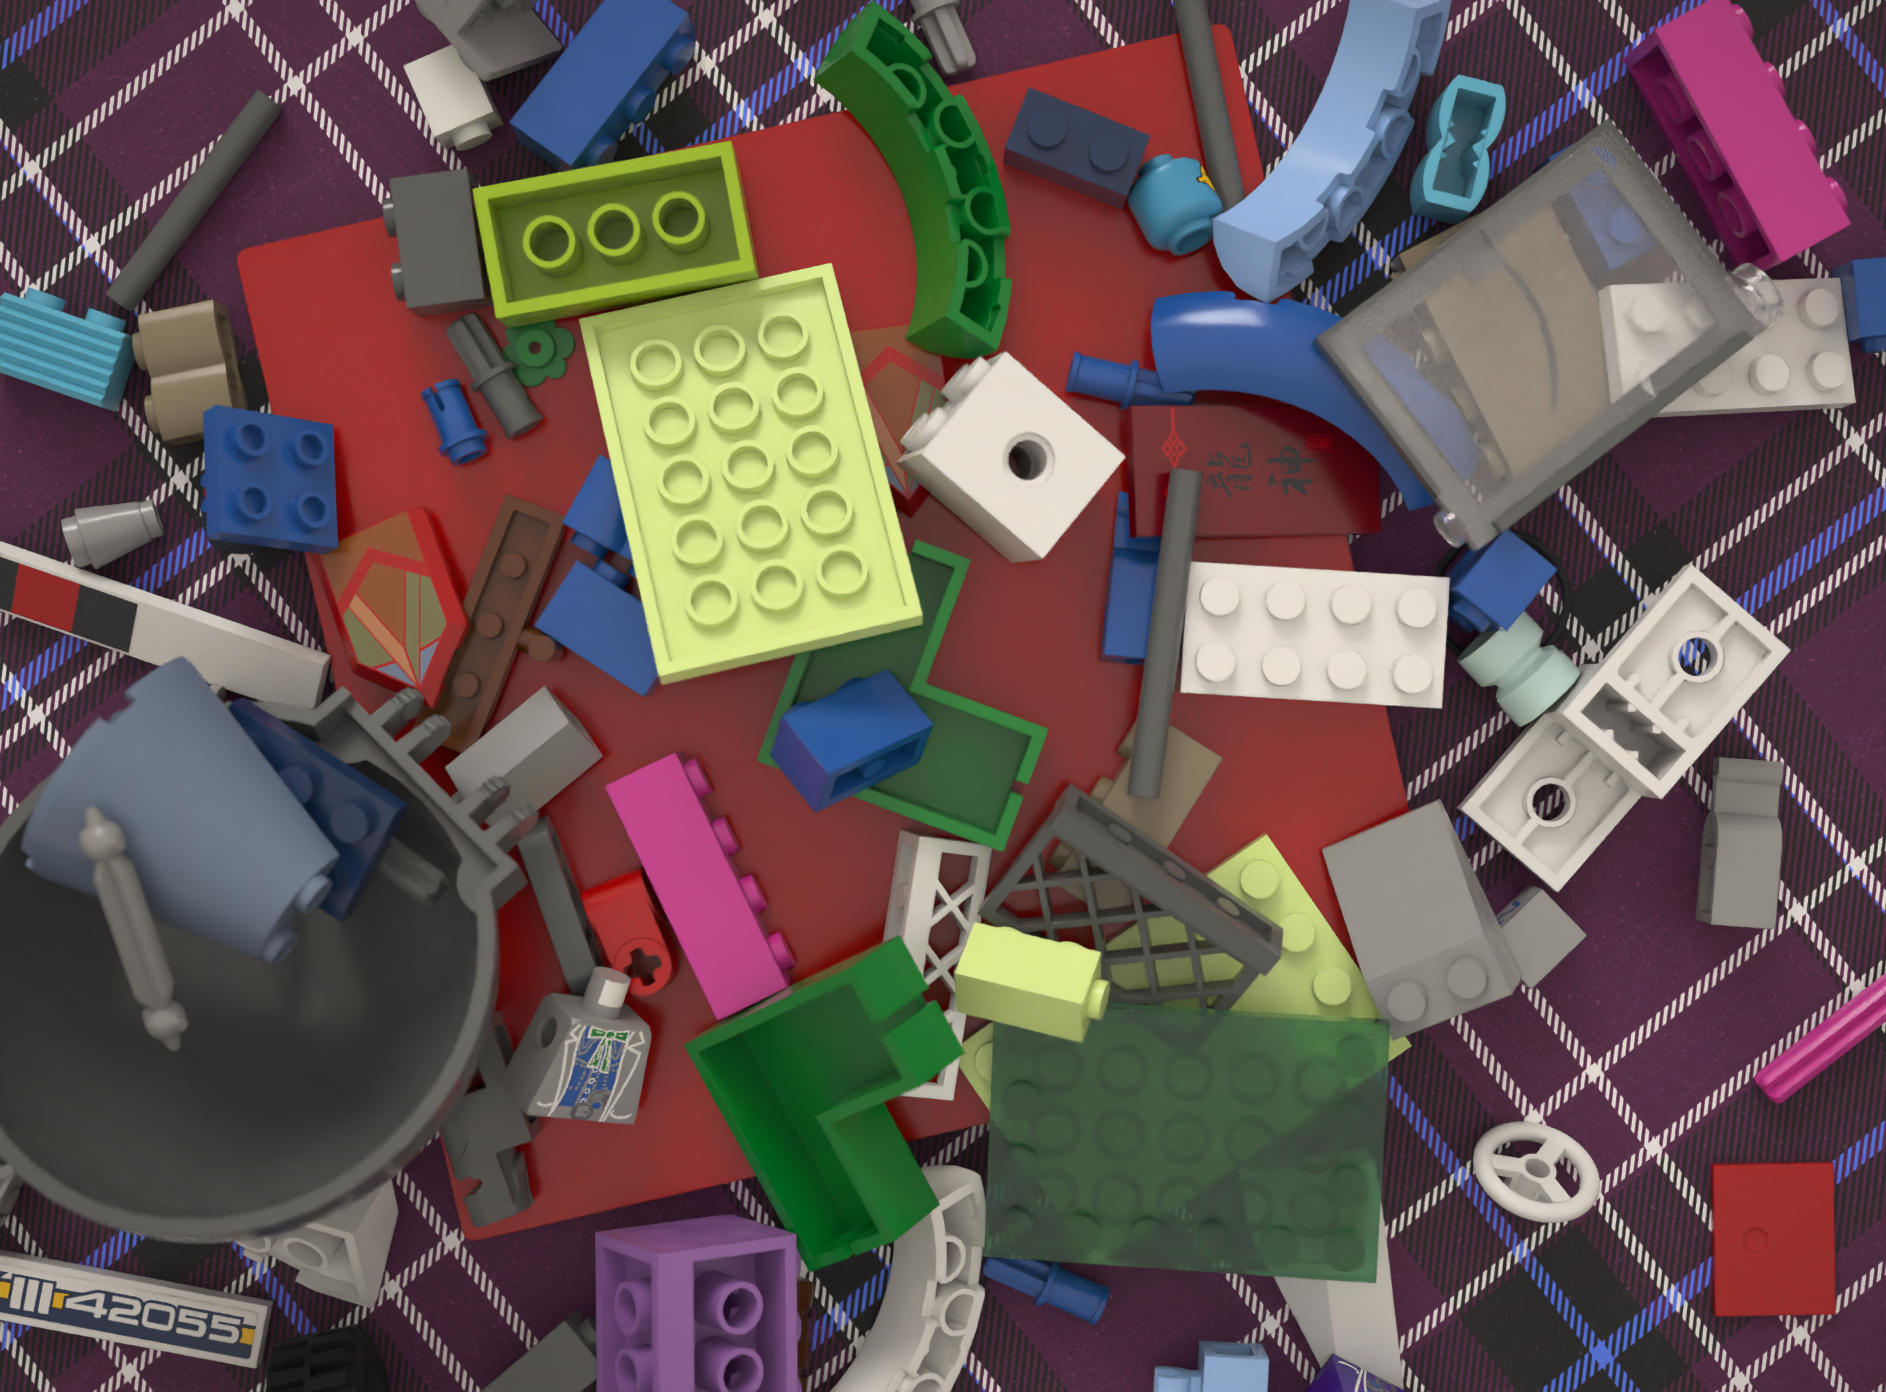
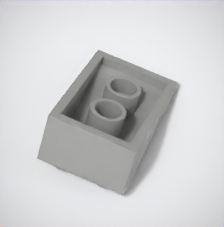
[1322,799,1522,1041]

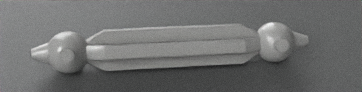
[79,807,188,1051]

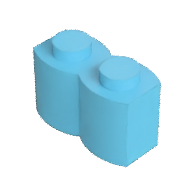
[1410,74,1506,225]

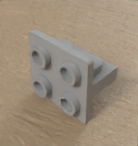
[415,0,562,81]

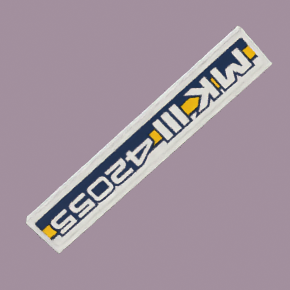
[0,1249,273,1369]

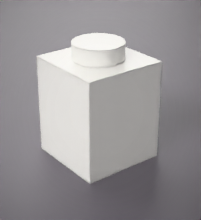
[403,45,504,151]

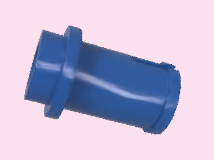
[420,379,489,466]

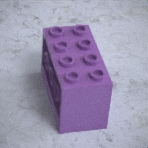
[595,1214,802,1392]

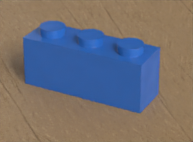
[509,0,697,172]

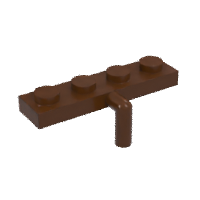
[413,493,567,753]

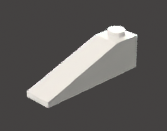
[1238,1147,1404,1390]
[235,1179,398,1309]

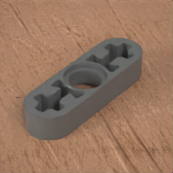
[518,815,605,997]

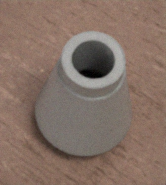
[61,499,165,570]

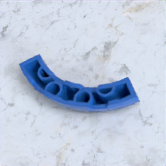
[1151,291,1478,511]

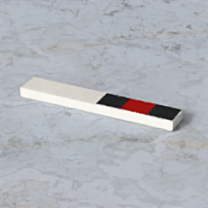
[0,541,331,709]

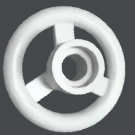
[1473,1121,1600,1223]

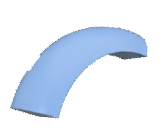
[1213,0,1452,303]

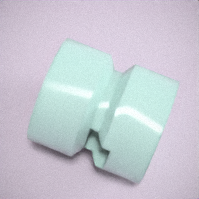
[1457,610,1581,727]

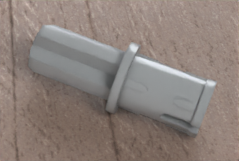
[910,0,976,76]

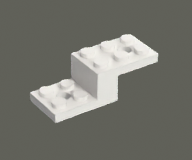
[1457,564,1791,893]

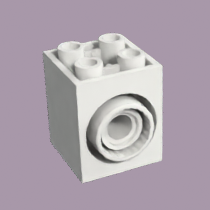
[896,351,1125,563]

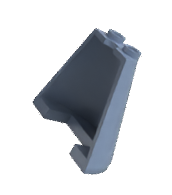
[21,656,340,967]

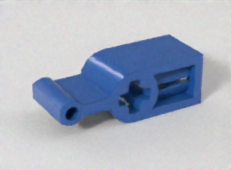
[1100,492,1161,666]

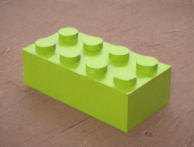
[472,141,760,328]

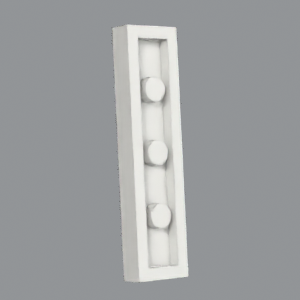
[883,829,992,1101]

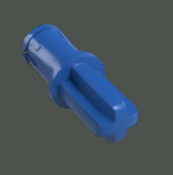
[1065,351,1196,410]
[982,1241,1110,1326]

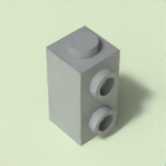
[445,686,603,827]

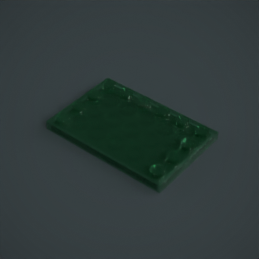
[984,1003,1390,1283]

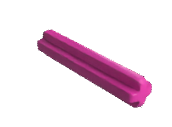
[1754,973,1886,1104]

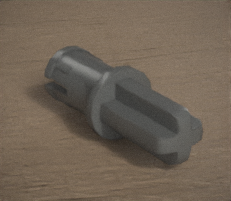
[446,313,544,439]

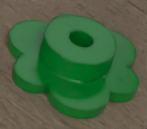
[502,320,575,387]

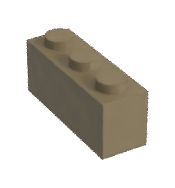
[1048,720,1223,923]

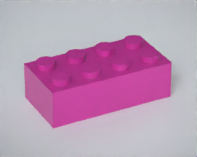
[1623,0,1851,281]

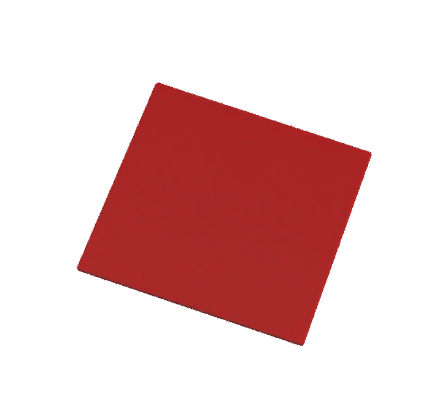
[237,24,1410,1241]

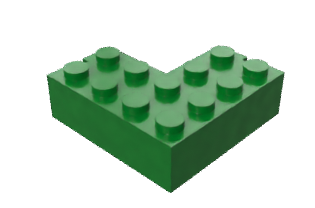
[757,534,1049,852]
[684,935,965,1272]

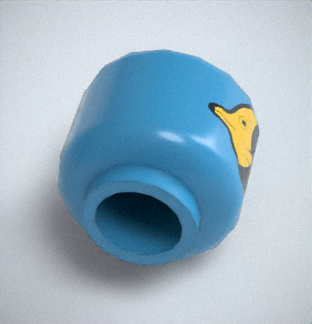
[1127,154,1223,255]

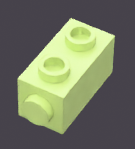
[954,922,1110,1043]

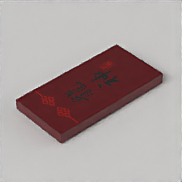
[1125,405,1381,538]

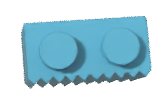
[0,287,135,412]

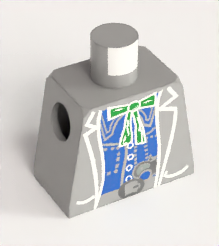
[500,967,652,1125]

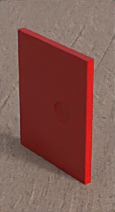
[1711,1161,1836,1317]

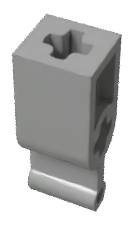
[1695,757,1783,930]

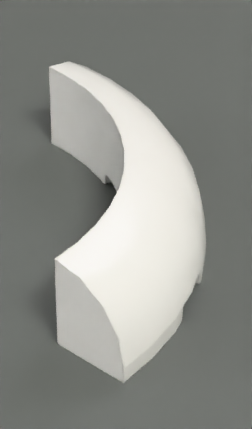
[830,1165,990,1392]

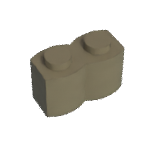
[132,299,249,445]

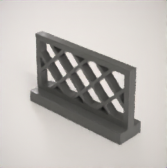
[977,783,1284,1058]

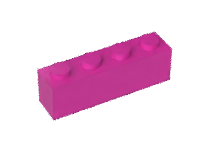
[605,751,796,1021]

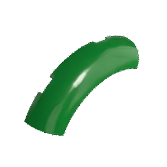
[813,0,1012,359]

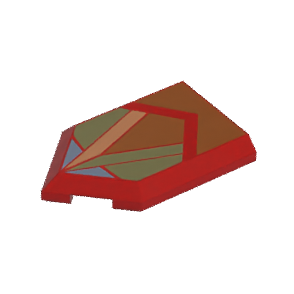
[849,323,956,518]
[312,506,470,709]

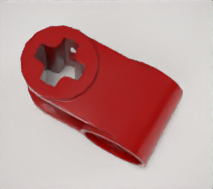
[581,866,681,996]

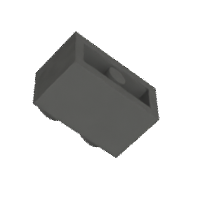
[383,168,494,317]

